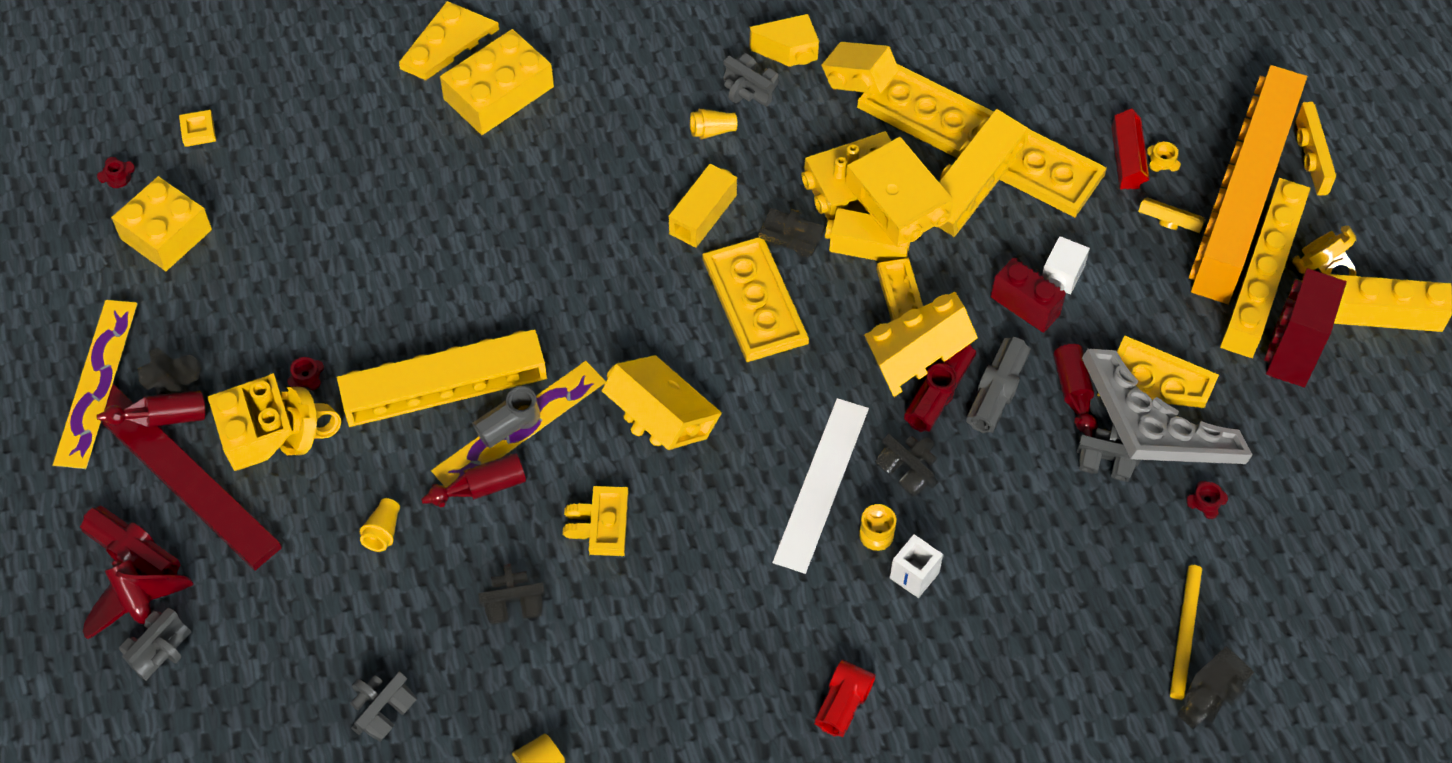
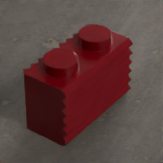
[991,258,1066,333]

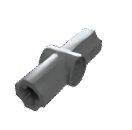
[966,336,1031,433]

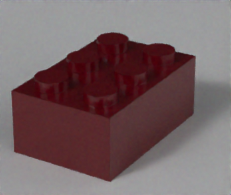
[1264,268,1347,388]

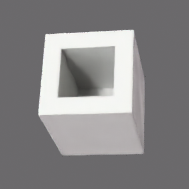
[1042,236,1090,295]
[890,534,943,598]

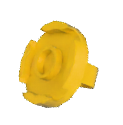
[1292,226,1356,276]
[280,387,341,456]

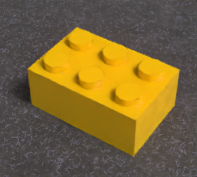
[440,29,554,135]

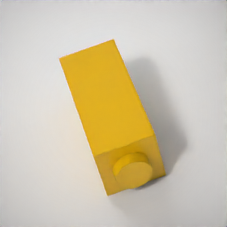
[669,164,737,248]
[825,208,910,262]

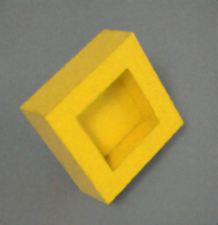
[179,110,216,147]

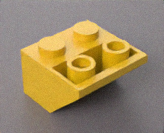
[208,373,293,471]

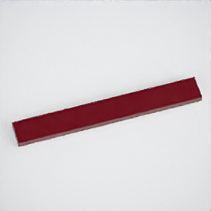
[101,384,282,571]

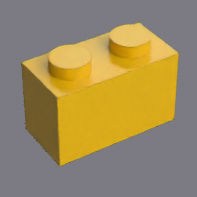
[821,42,899,94]

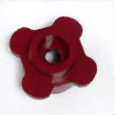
[97,157,135,188]
[287,357,324,390]
[1186,481,1228,519]

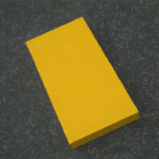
[702,236,809,363]

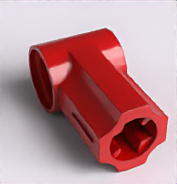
[815,659,876,737]

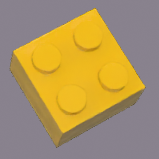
[111,176,212,271]

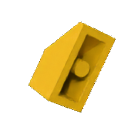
[749,14,819,66]

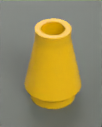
[690,108,737,140]
[360,498,400,552]

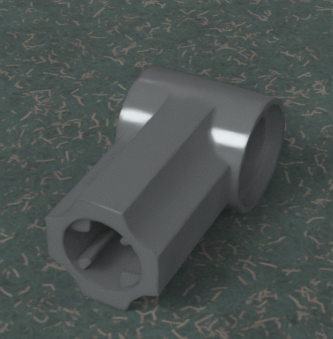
[472,386,540,448]

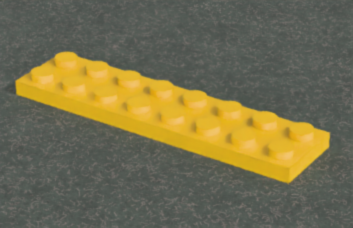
[857,64,1107,218]

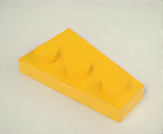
[399,1,499,80]
[1097,336,1219,408]

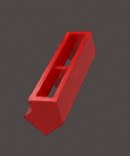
[1112,108,1150,189]

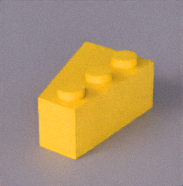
[864,292,978,397]

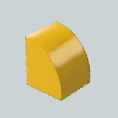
[512,734,565,763]

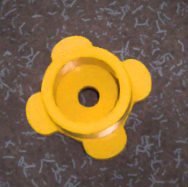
[1147,142,1181,172]

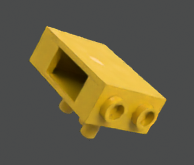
[801,131,891,220]
[845,137,953,247]
[602,355,722,450]

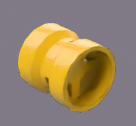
[859,504,897,551]

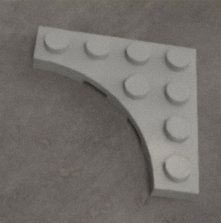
[1082,349,1252,464]

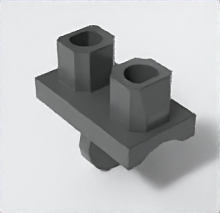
[723,53,779,107]
[1076,423,1141,482]
[119,607,191,681]
[350,672,418,742]

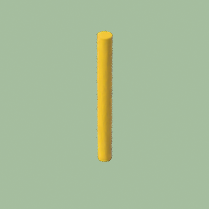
[1170,565,1202,700]

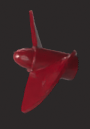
[83,559,193,639]

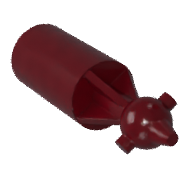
[1053,344,1098,437]
[96,390,205,427]
[421,453,526,507]

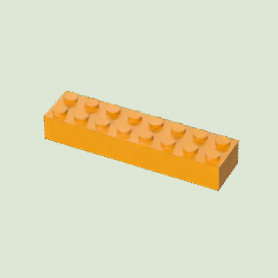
[1188,65,1307,305]

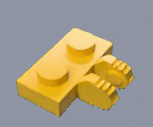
[563,486,629,556]

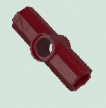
[904,344,976,432]
[80,505,181,575]

